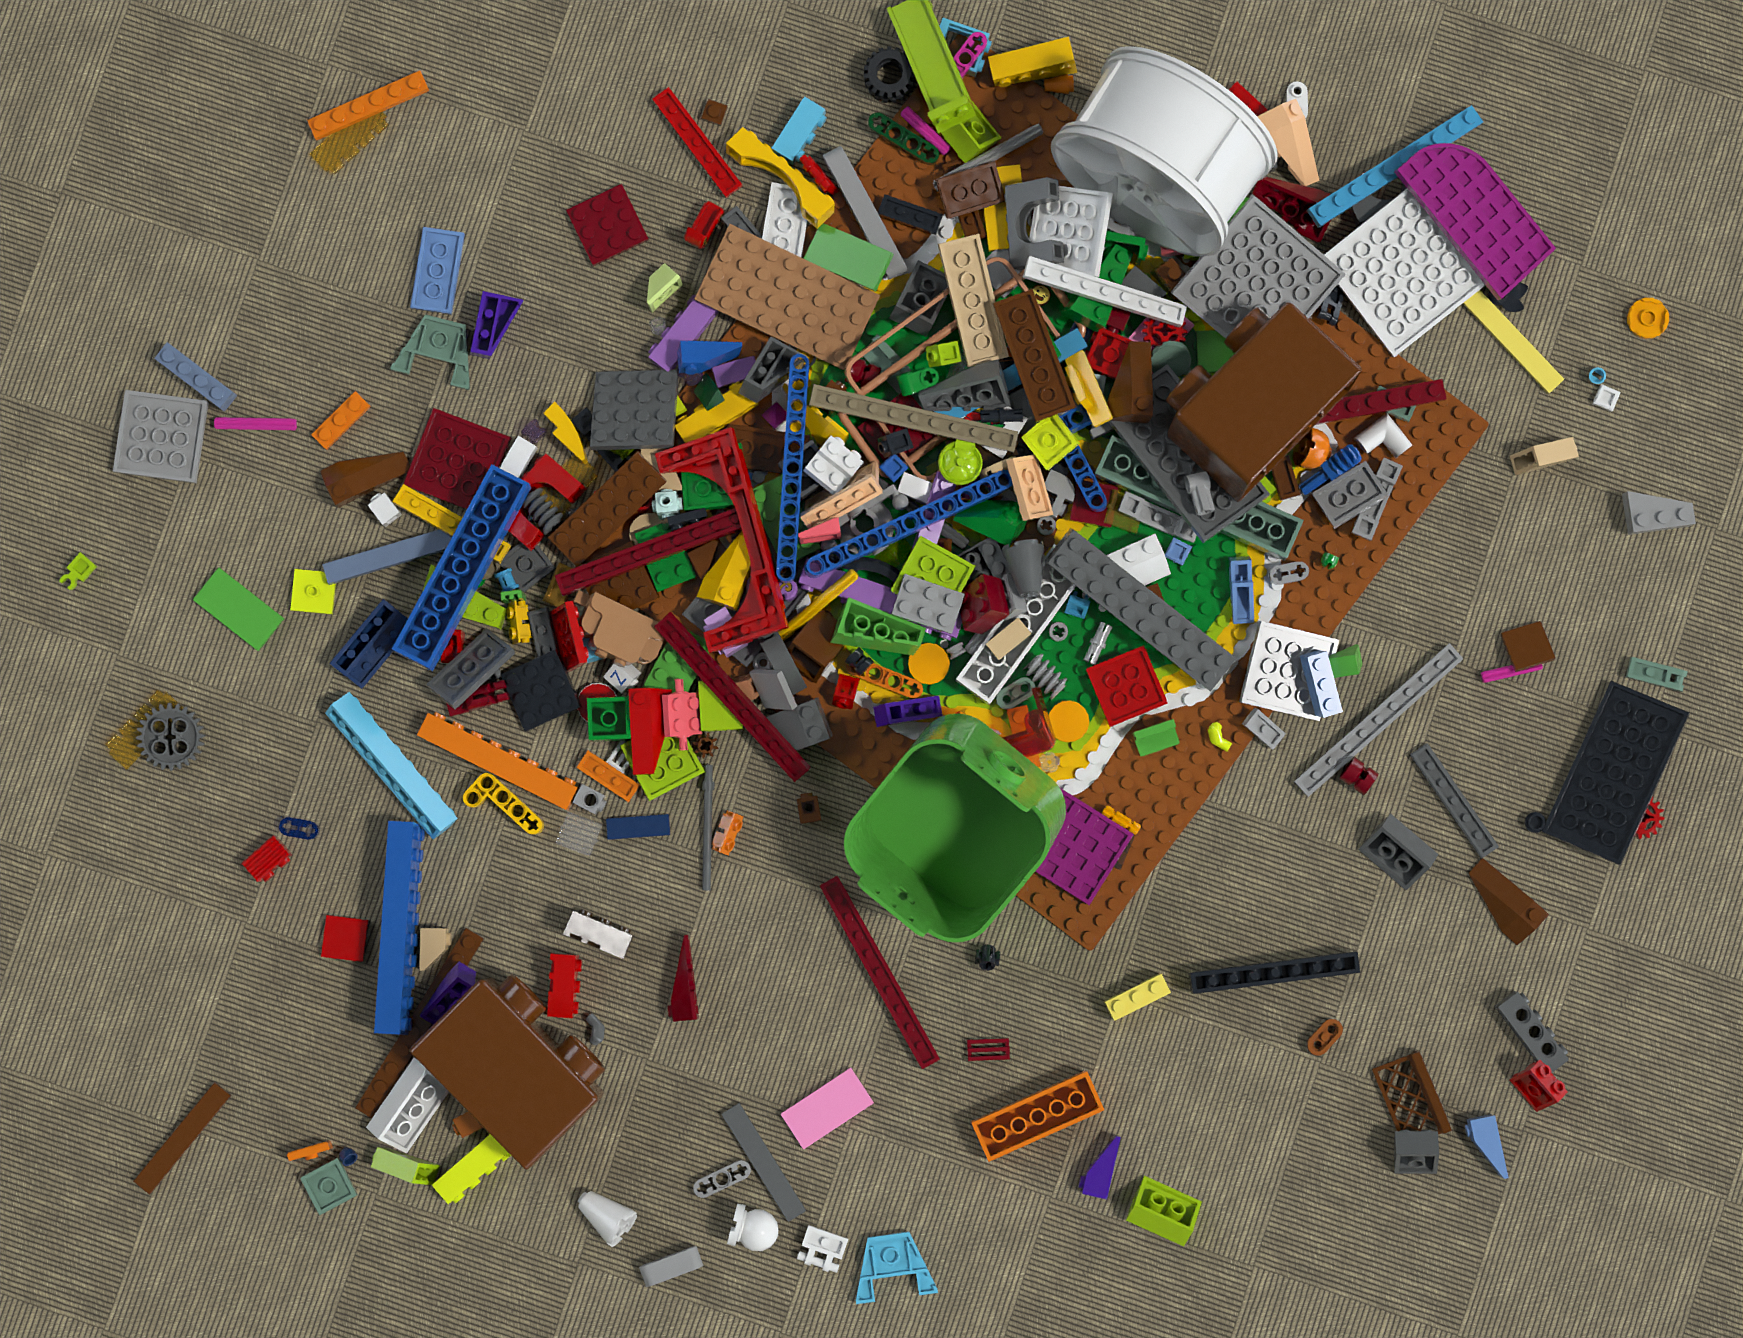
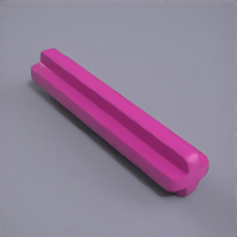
[901,107,951,155]
[1481,664,1543,683]

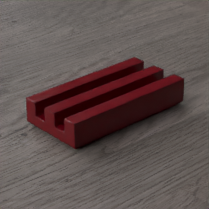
[967,1038,1010,1061]

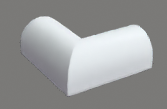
[1353,413,1412,458]

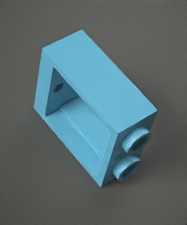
[940,18,992,77]

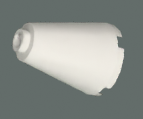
[578,1191,637,1247]

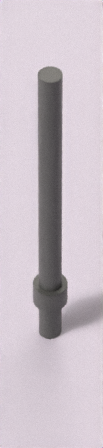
[702,765,715,891]

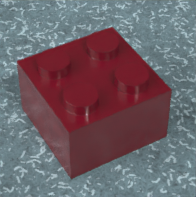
[959,574,1010,635]

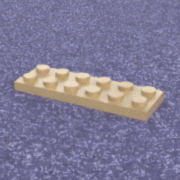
[937,234,1009,367]

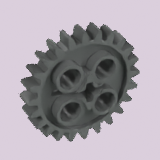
[136,703,206,771]

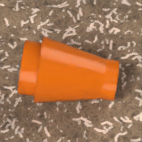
[1044,74,1074,94]

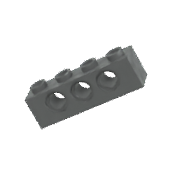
[1494,991,1569,1073]

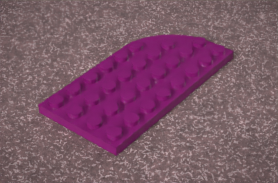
[1394,143,1556,300]
[1035,787,1134,905]

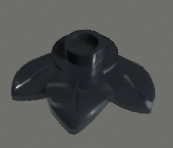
[1488,282,1528,312]

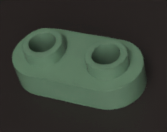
[996,677,1035,710]

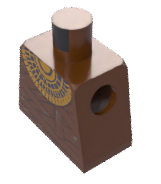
[1150,258,1185,302]

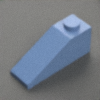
[1465,1114,1509,1179]

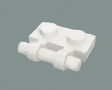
[797,1225,848,1273]

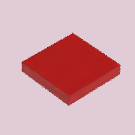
[321,915,369,962]

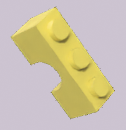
[1103,973,1171,1021]

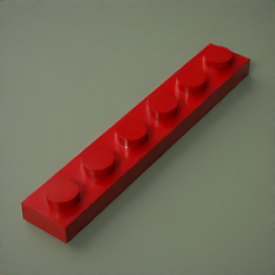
[652,87,743,198]

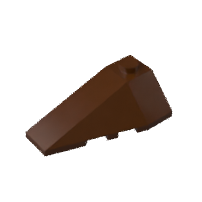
[1107,341,1153,423]
[320,452,411,508]
[1468,858,1549,945]

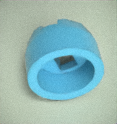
[1589,367,1606,384]

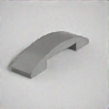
[1351,458,1403,541]
[1118,491,1197,543]

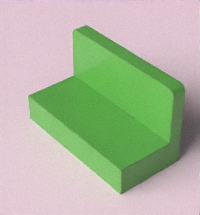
[1132,719,1180,757]

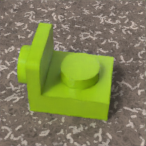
[926,341,961,367]

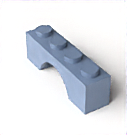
[154,342,237,412]

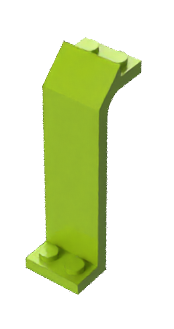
[887,0,976,133]

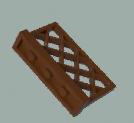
[1372,1050,1452,1135]

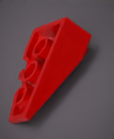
[629,688,672,775]

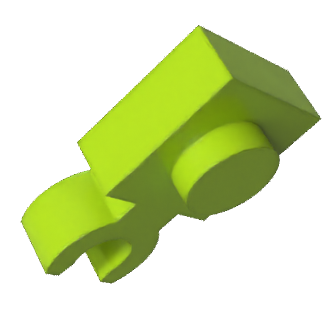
[59,552,98,590]

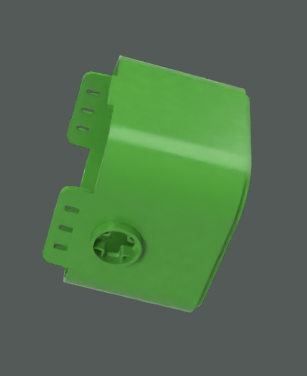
[844,714,1066,942]

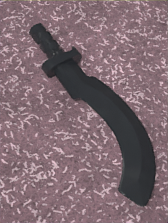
[815,550,900,583]

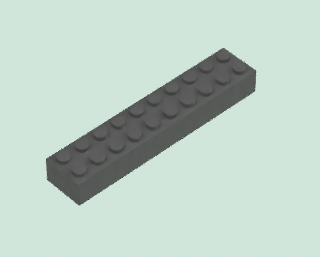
[1045,528,1237,692]

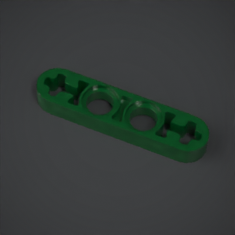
[868,112,939,165]

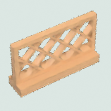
[800,461,883,529]

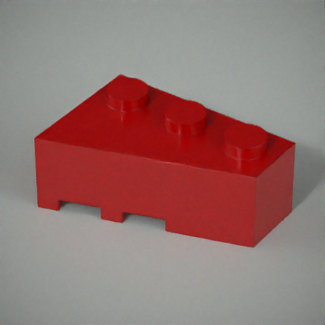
[547,953,582,1018]

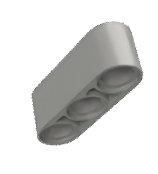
[639,1246,704,1287]

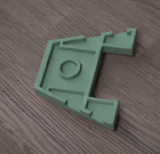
[390,314,470,390]

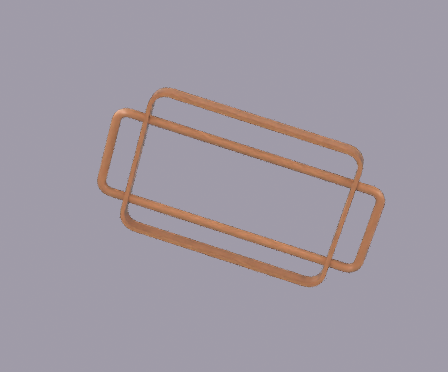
[838,257,1086,480]

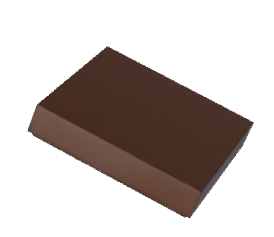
[1500,621,1556,672]

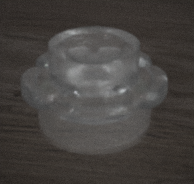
[1039,752,1060,772]

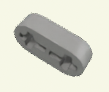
[1269,562,1309,585]

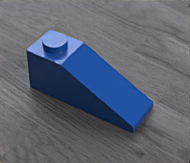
[677,341,742,375]

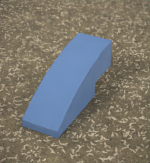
[1229,556,1254,624]

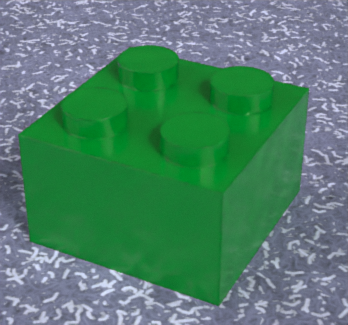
[587,696,631,742]

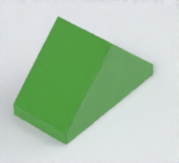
[1328,644,1362,678]

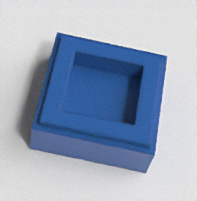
[879,454,909,482]

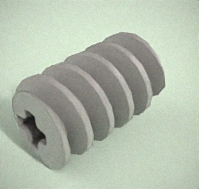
[1023,653,1067,700]

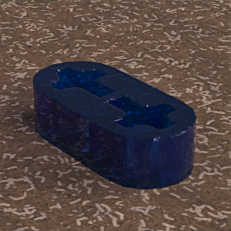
[279,817,320,840]

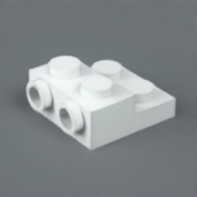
[803,436,863,495]

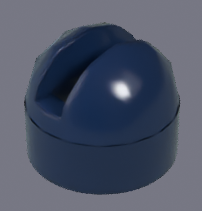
[339,1147,358,1166]

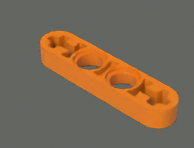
[846,658,923,699]

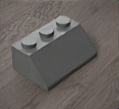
[1358,813,1439,890]

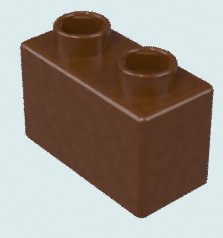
[1166,302,1362,502]
[409,974,605,1170]

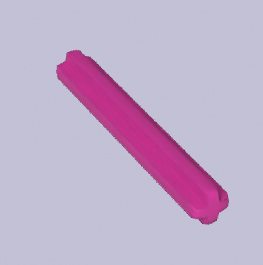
[214,417,297,430]

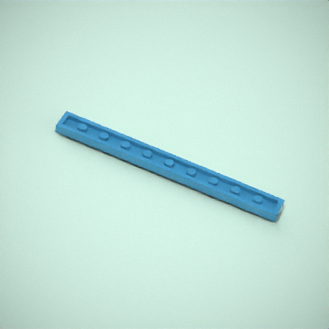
[1307,105,1483,228]

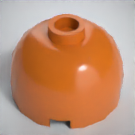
[1293,428,1332,469]

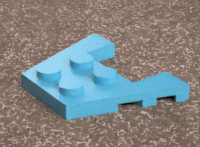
[856,1231,938,1304]

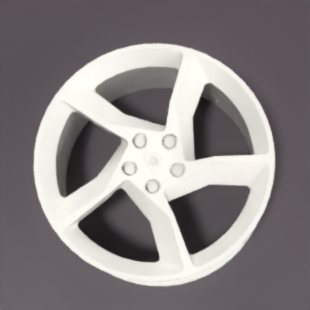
[1051,47,1278,256]

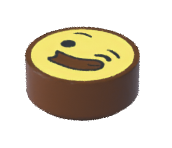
[1032,285,1051,306]

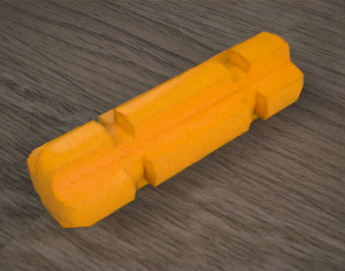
[1102,805,1141,835]

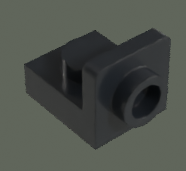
[877,428,914,458]

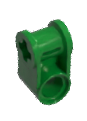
[896,367,939,396]

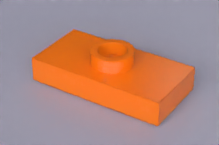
[287,1140,333,1161]

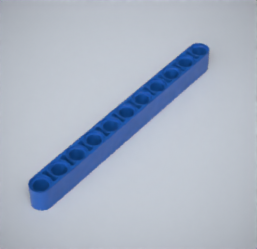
[776,354,809,584]
[804,470,1013,578]

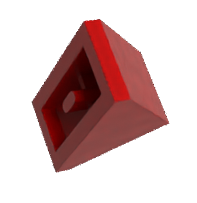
[441,629,465,663]

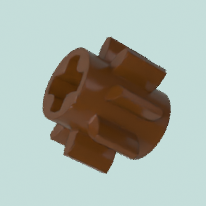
[693,733,719,758]

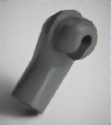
[585,1013,605,1045]

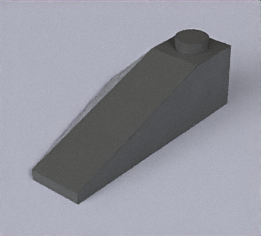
[918,359,1011,411]

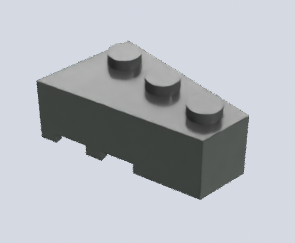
[739,337,807,403]

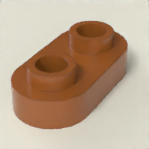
[1307,1019,1343,1056]

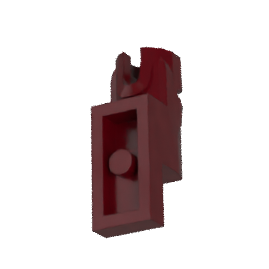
[446,680,510,717]

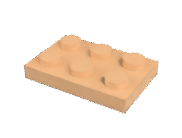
[1006,455,1054,521]

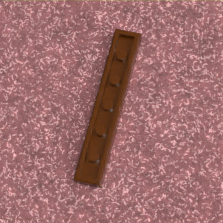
[133,1082,232,1195]

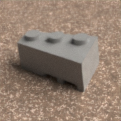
[1622,491,1696,535]

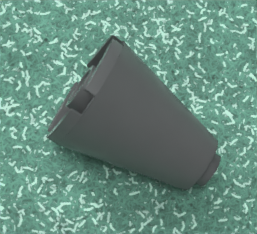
[1002,539,1044,600]

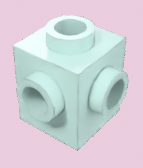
[652,489,683,520]

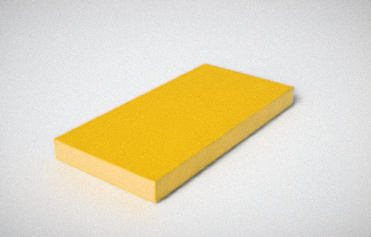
[983,165,1029,252]

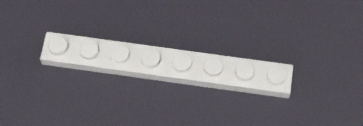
[1023,256,1187,327]

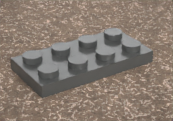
[426,628,515,709]

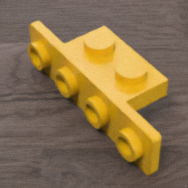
[1065,350,1113,428]

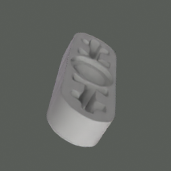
[693,1160,751,1198]

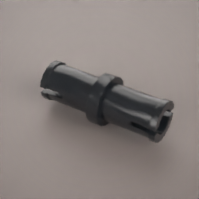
[980,408,1023,424]

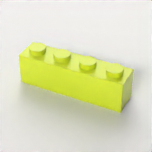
[432,1134,511,1204]

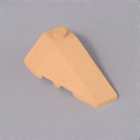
[1257,99,1319,186]

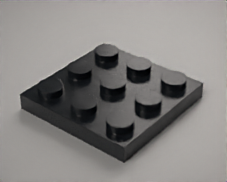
[501,649,582,732]

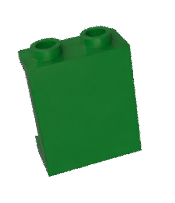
[1104,231,1149,266]

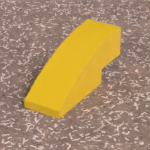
[543,401,588,464]

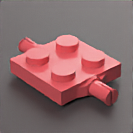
[662,679,702,750]

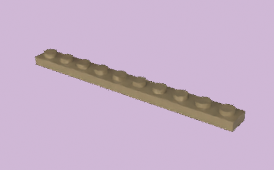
[809,384,1018,453]

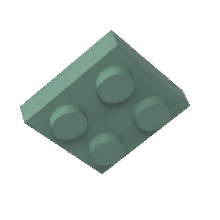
[300,1157,358,1215]

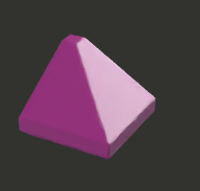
[761,401,787,431]

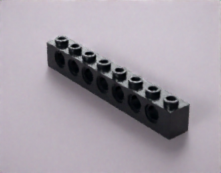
[1188,951,1361,994]

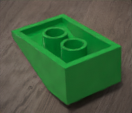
[953,500,1027,547]

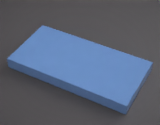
[410,227,465,315]

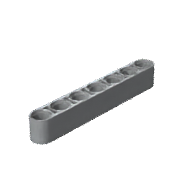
[822,146,907,280]

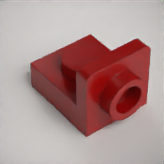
[832,674,860,710]

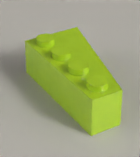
[422,564,506,630]

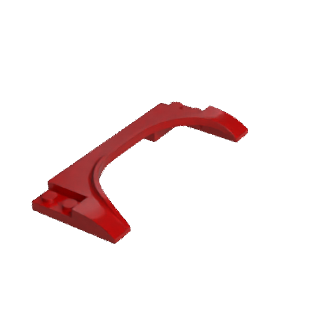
[655,427,789,653]

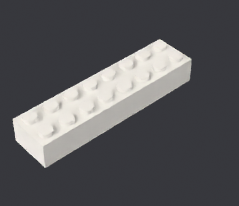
[955,544,1076,705]

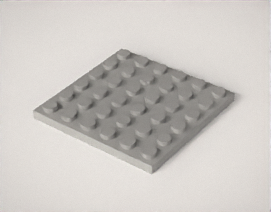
[1171,194,1346,338]

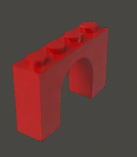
[508,453,586,551]

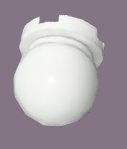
[727,1203,778,1251]

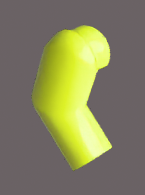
[1208,722,1232,752]

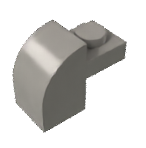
[1045,469,1075,520]

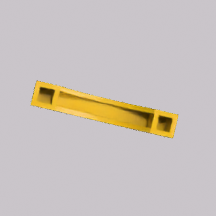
[726,127,835,229]

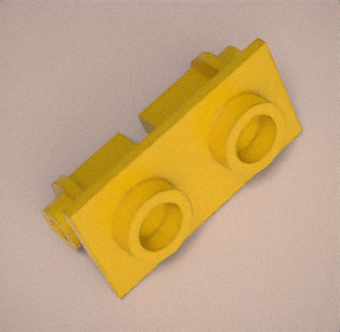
[506,601,531,645]

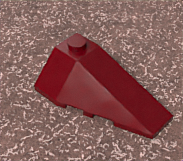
[1252,176,1331,243]
[667,935,699,1022]

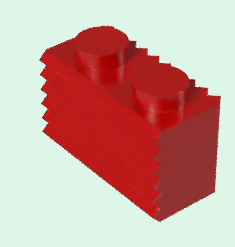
[242,835,292,882]

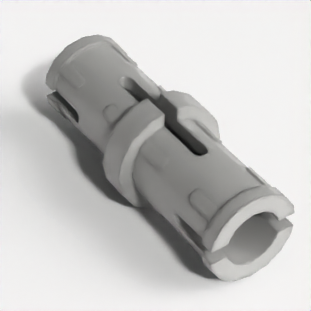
[1083,622,1113,665]

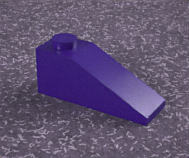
[873,696,943,727]
[420,962,476,1025]
[1078,1135,1121,1200]

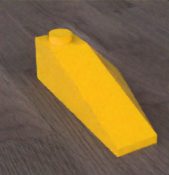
[697,531,751,611]

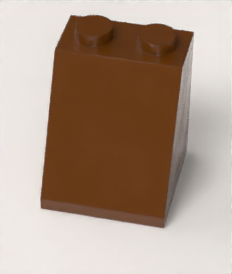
[788,609,845,683]

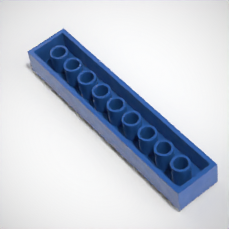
[392,464,531,672]
[374,821,425,1035]

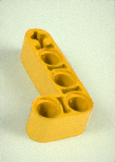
[463,773,544,835]

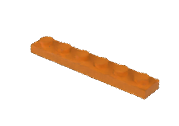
[307,71,429,141]

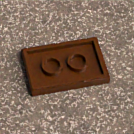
[935,161,1005,219]

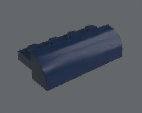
[329,599,408,689]

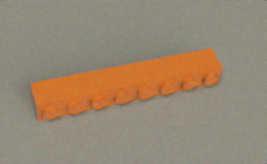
[417,712,579,811]

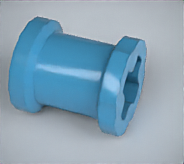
[494,568,520,592]

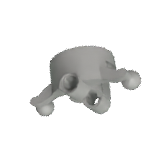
[821,484,909,556]

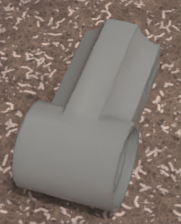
[1184,471,1215,516]

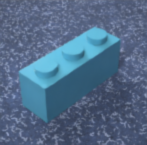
[771,96,827,165]

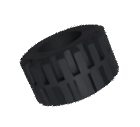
[864,46,915,103]

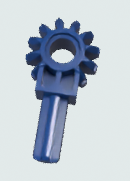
[1299,445,1362,495]

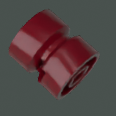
[845,359,882,393]
[1339,757,1379,795]

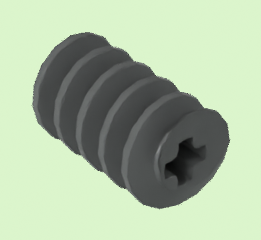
[523,488,564,535]

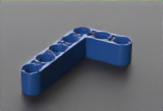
[1059,404,1107,512]

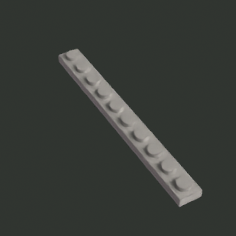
[1293,643,1463,797]

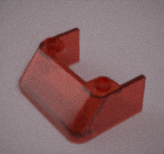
[956,687,1056,758]

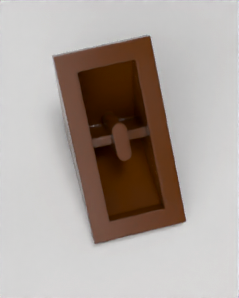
[688,540,719,581]

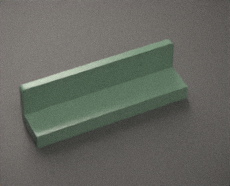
[863,334,928,408]

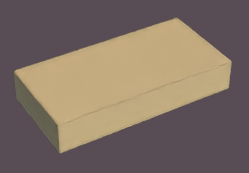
[985,618,1031,661]

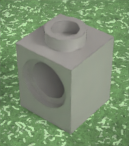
[572,784,607,814]

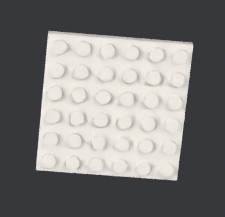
[1323,189,1485,357]

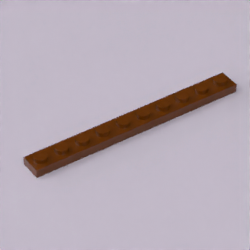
[355,928,484,1118]

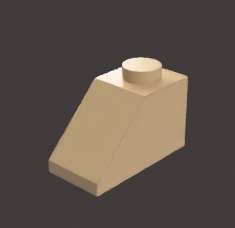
[420,928,452,971]

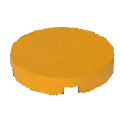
[1627,298,1669,339]
[908,643,950,685]
[1047,701,1089,743]

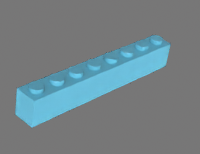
[325,692,458,840]

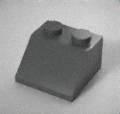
[1394,1130,1439,1174]

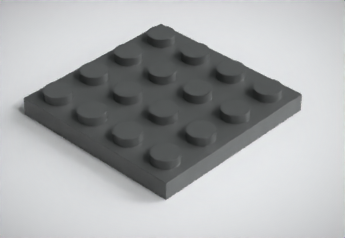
[590,370,679,450]

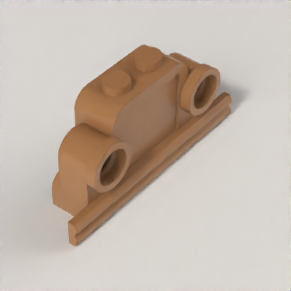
[573,590,667,668]

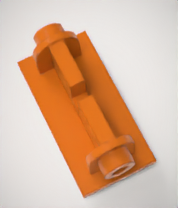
[711,810,743,856]

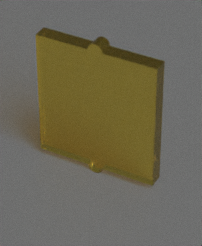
[1104,489,1140,533]

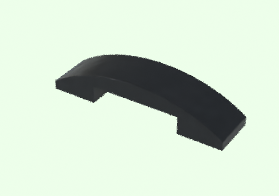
[571,407,631,472]

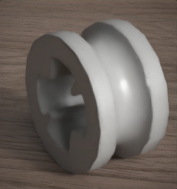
[1037,516,1056,535]
[1049,622,1068,642]
[946,642,967,660]

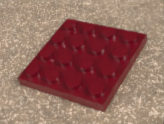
[403,408,512,509]

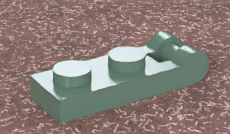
[1626,657,1688,692]

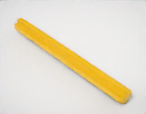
[778,569,858,642]

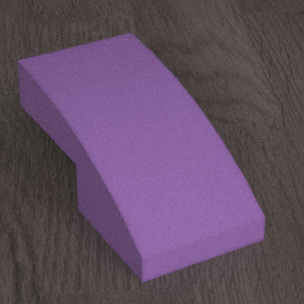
[712,356,756,388]

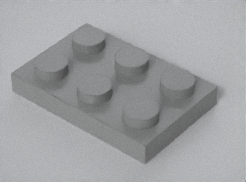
[1312,461,1388,529]
[891,574,965,634]

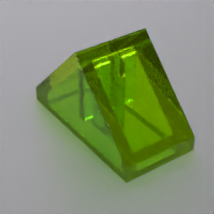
[874,538,912,578]

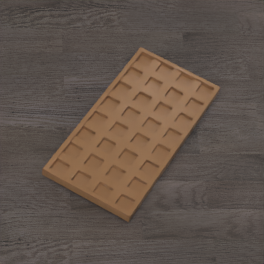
[694,224,880,371]

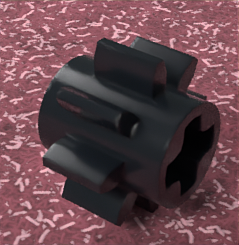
[975,944,1001,971]

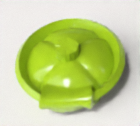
[938,439,982,485]

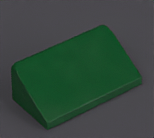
[694,372,725,411]

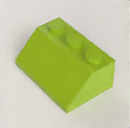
[927,101,1001,163]
[1126,1176,1202,1247]

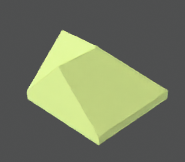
[647,263,682,313]

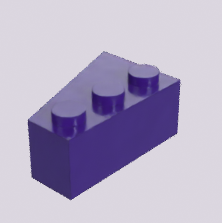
[470,291,524,359]

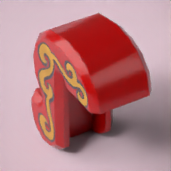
[684,201,724,249]

